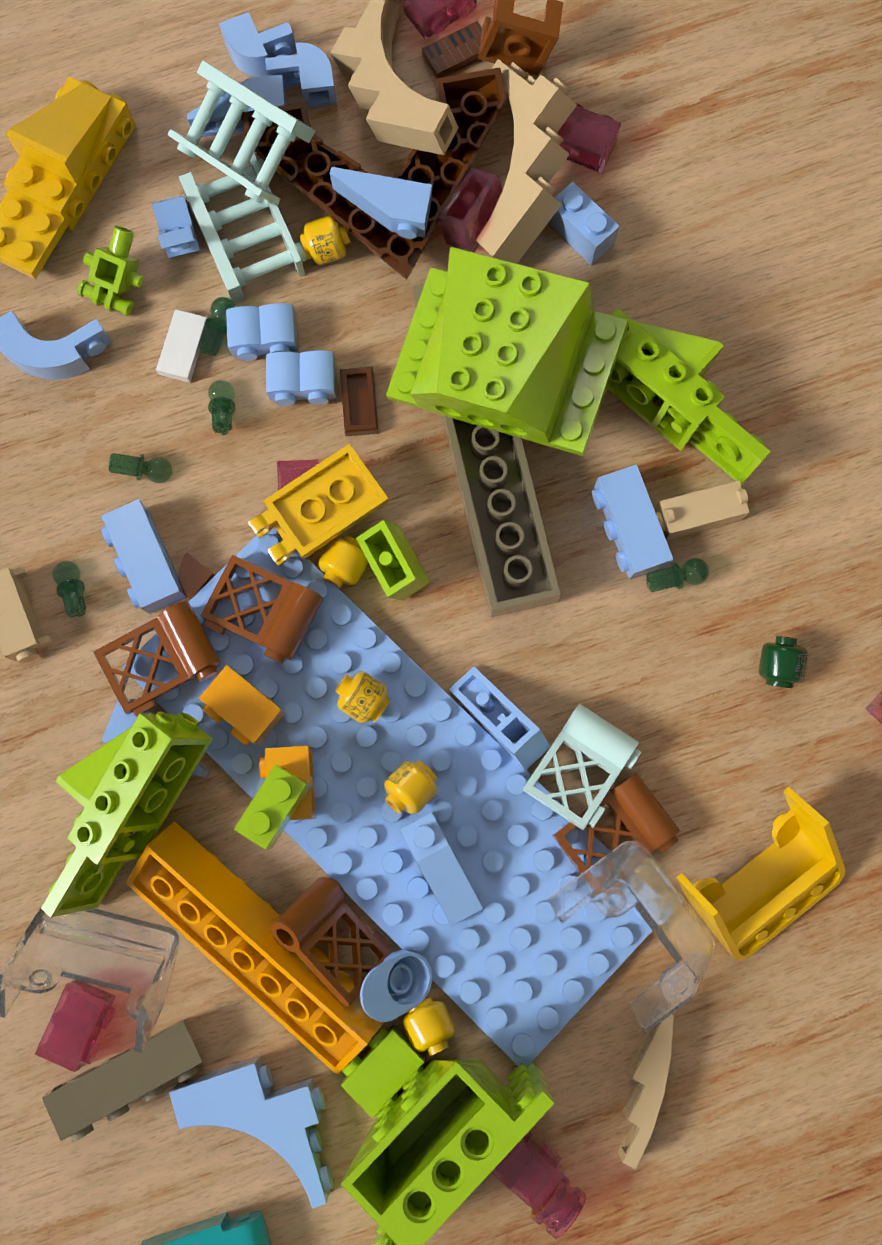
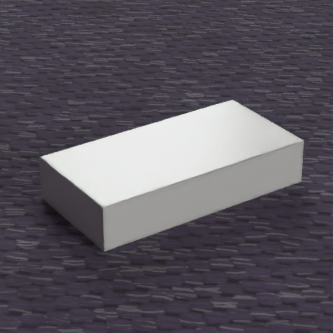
[156,309,209,383]

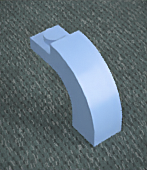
[0,310,112,380]

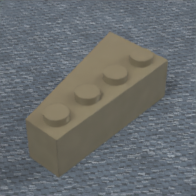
[42,1020,203,1142]

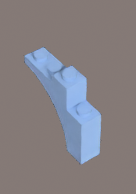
[169,1056,334,1209]

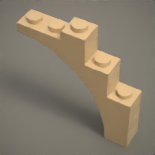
[330,0,458,155]
[476,59,577,264]

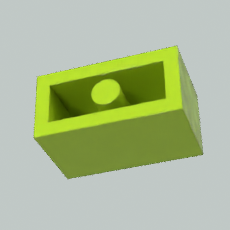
[356,520,431,600]
[234,765,312,850]
[341,1024,425,1118]

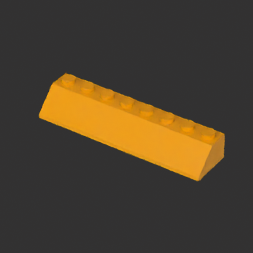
[125,821,384,1075]

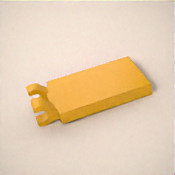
[248,443,389,566]

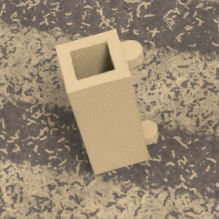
[655,480,750,541]
[0,567,52,663]

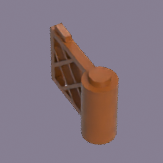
[200,555,324,664]
[93,601,221,717]
[552,772,680,896]
[271,877,391,1008]

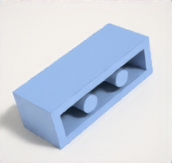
[592,464,674,580]
[101,499,186,614]

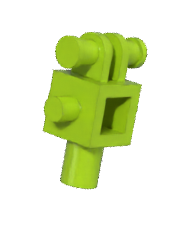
[77,226,144,317]

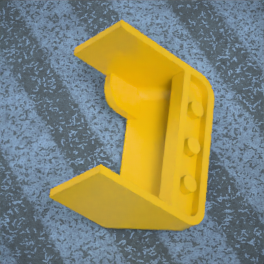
[676,787,846,961]

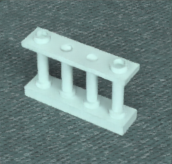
[168,60,315,205]
[179,153,307,304]

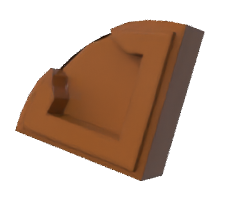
[179,553,215,599]

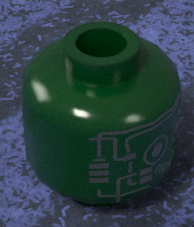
[759,636,808,688]

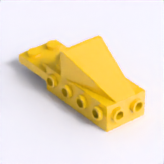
[0,76,136,280]

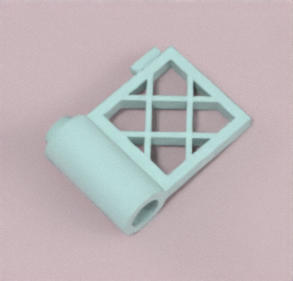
[523,703,641,830]

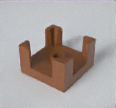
[478,0,563,75]

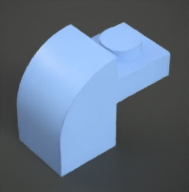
[219,12,297,77]
[265,42,337,108]
[152,194,200,258]

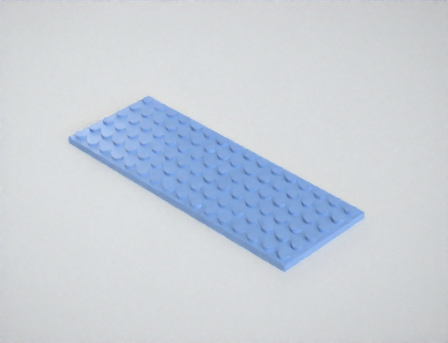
[122,527,671,1067]

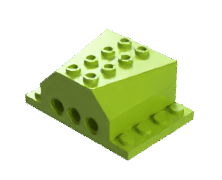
[386,247,629,456]
[340,1059,555,1245]

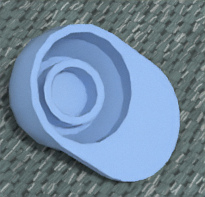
[360,950,432,1022]

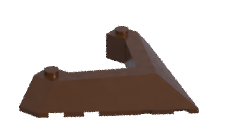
[241,67,506,280]

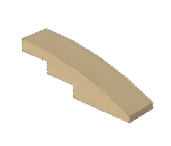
[617,1006,674,1170]

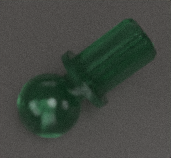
[199,297,236,356]
[208,380,235,435]
[108,453,173,484]
[646,558,709,592]
[52,560,86,618]

